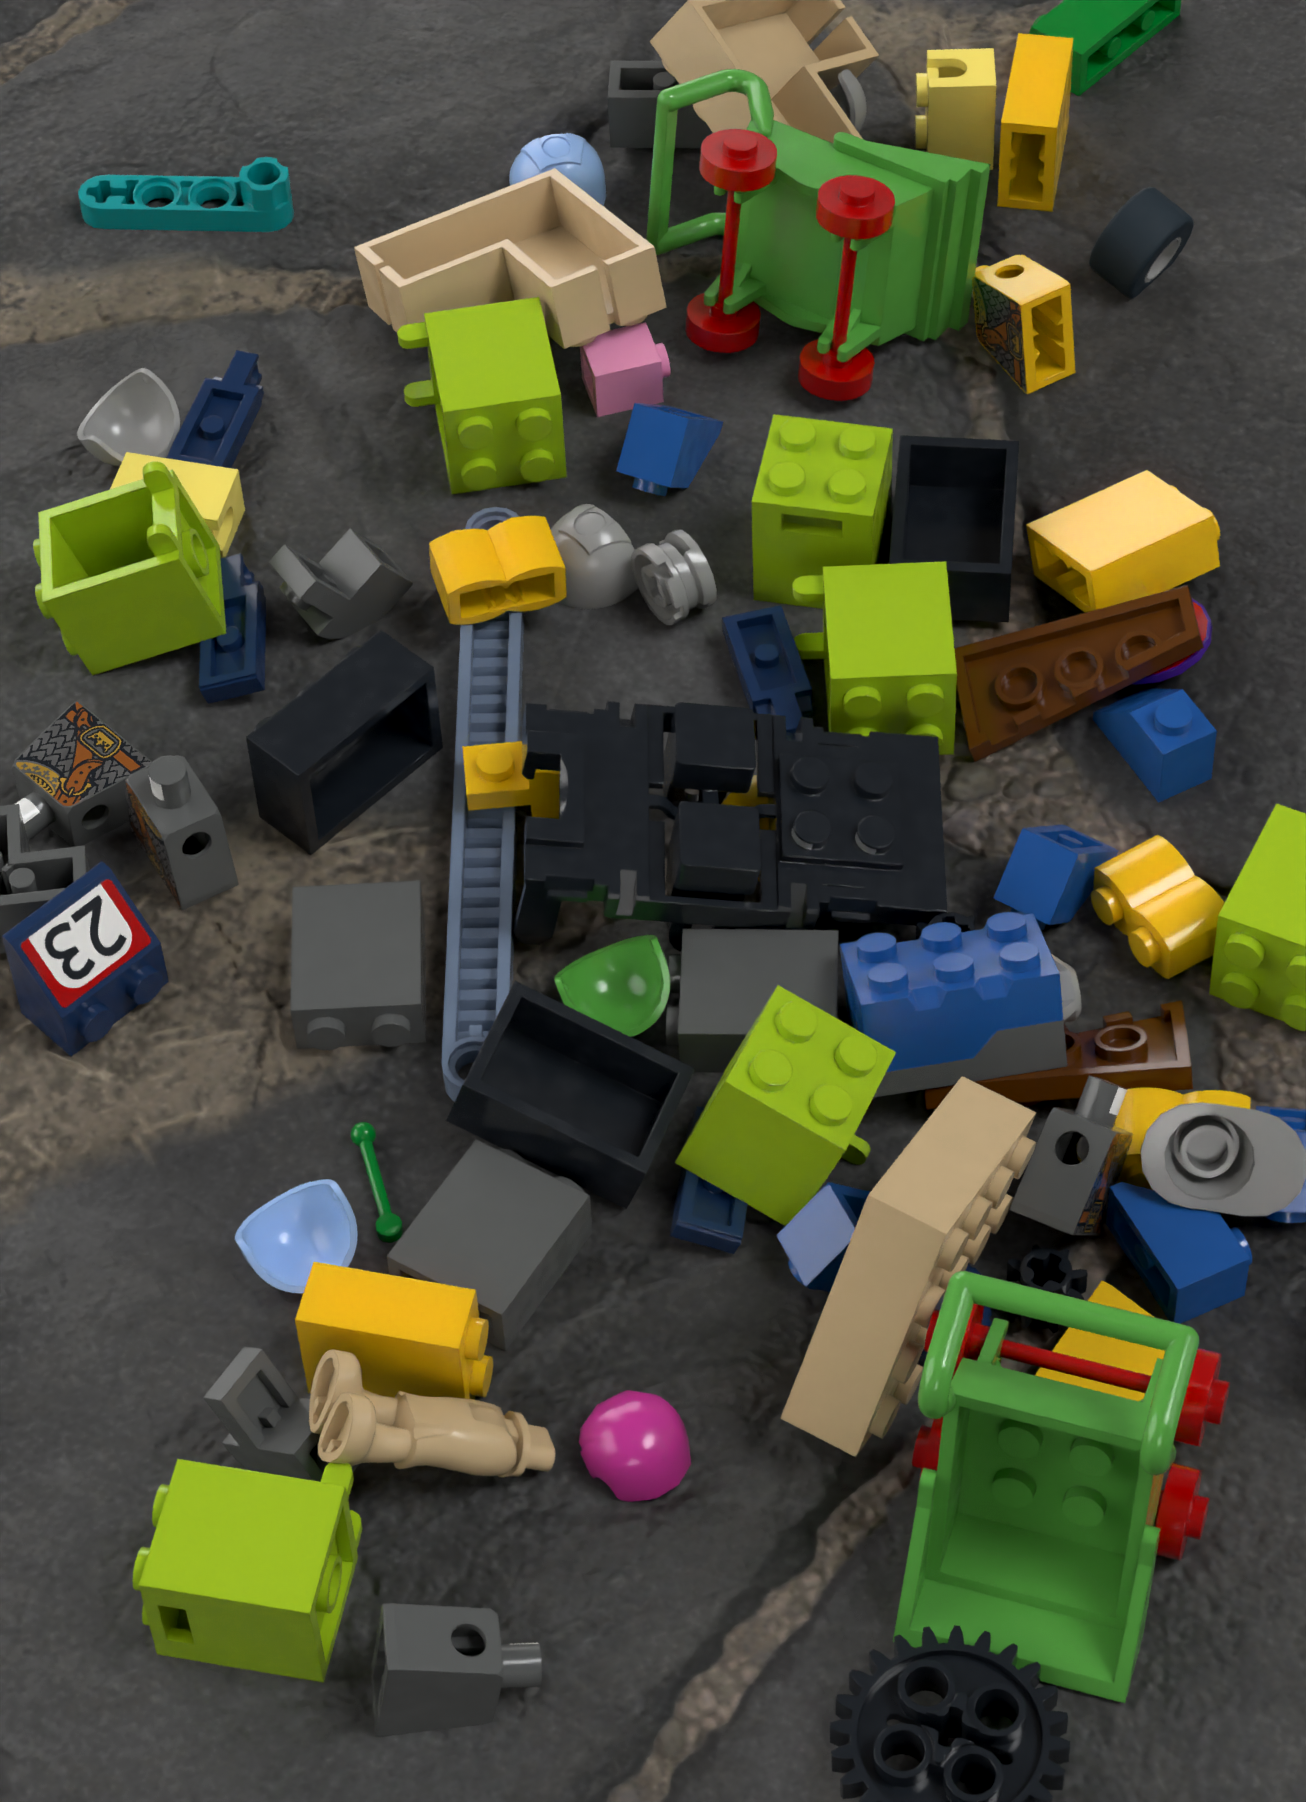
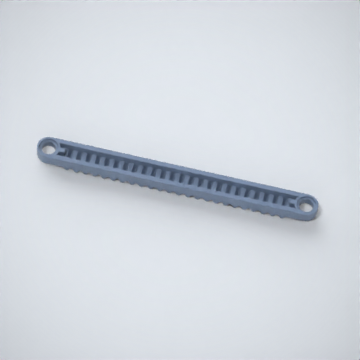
[441,507,525,1102]

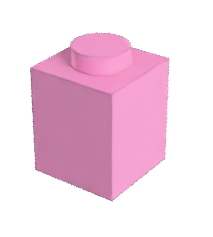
[580,322,671,417]

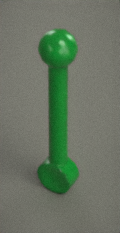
[350,1122,403,1243]

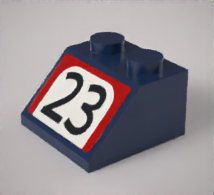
[2,861,169,1057]

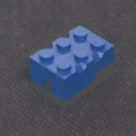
[840,912,1082,1098]

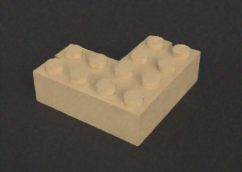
[650,0,879,143]
[354,168,667,349]
[780,1076,1036,1457]

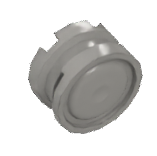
[631,530,717,625]

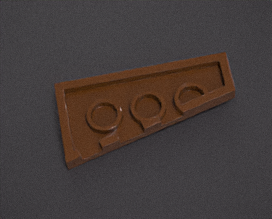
[955,585,1204,762]
[924,1000,1193,1109]

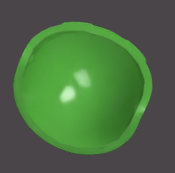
[554,935,670,1037]

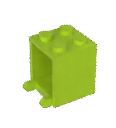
[397,297,567,494]
[751,414,893,609]
[33,462,226,676]
[792,561,957,755]
[1209,803,1306,1031]
[675,985,896,1226]
[133,1459,363,1683]

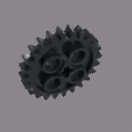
[830,1625,1070,1802]

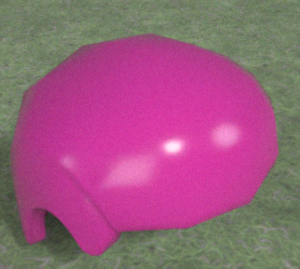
[579,1390,691,1502]

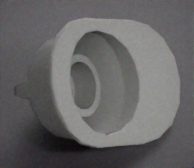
[1140,1102,1306,1216]

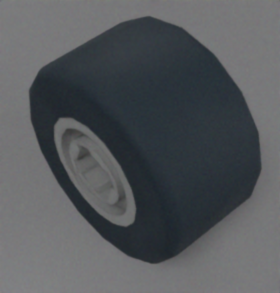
[1089,187,1194,299]

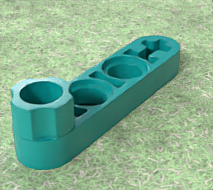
[78,157,294,232]

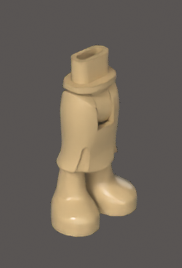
[309,1349,555,1477]

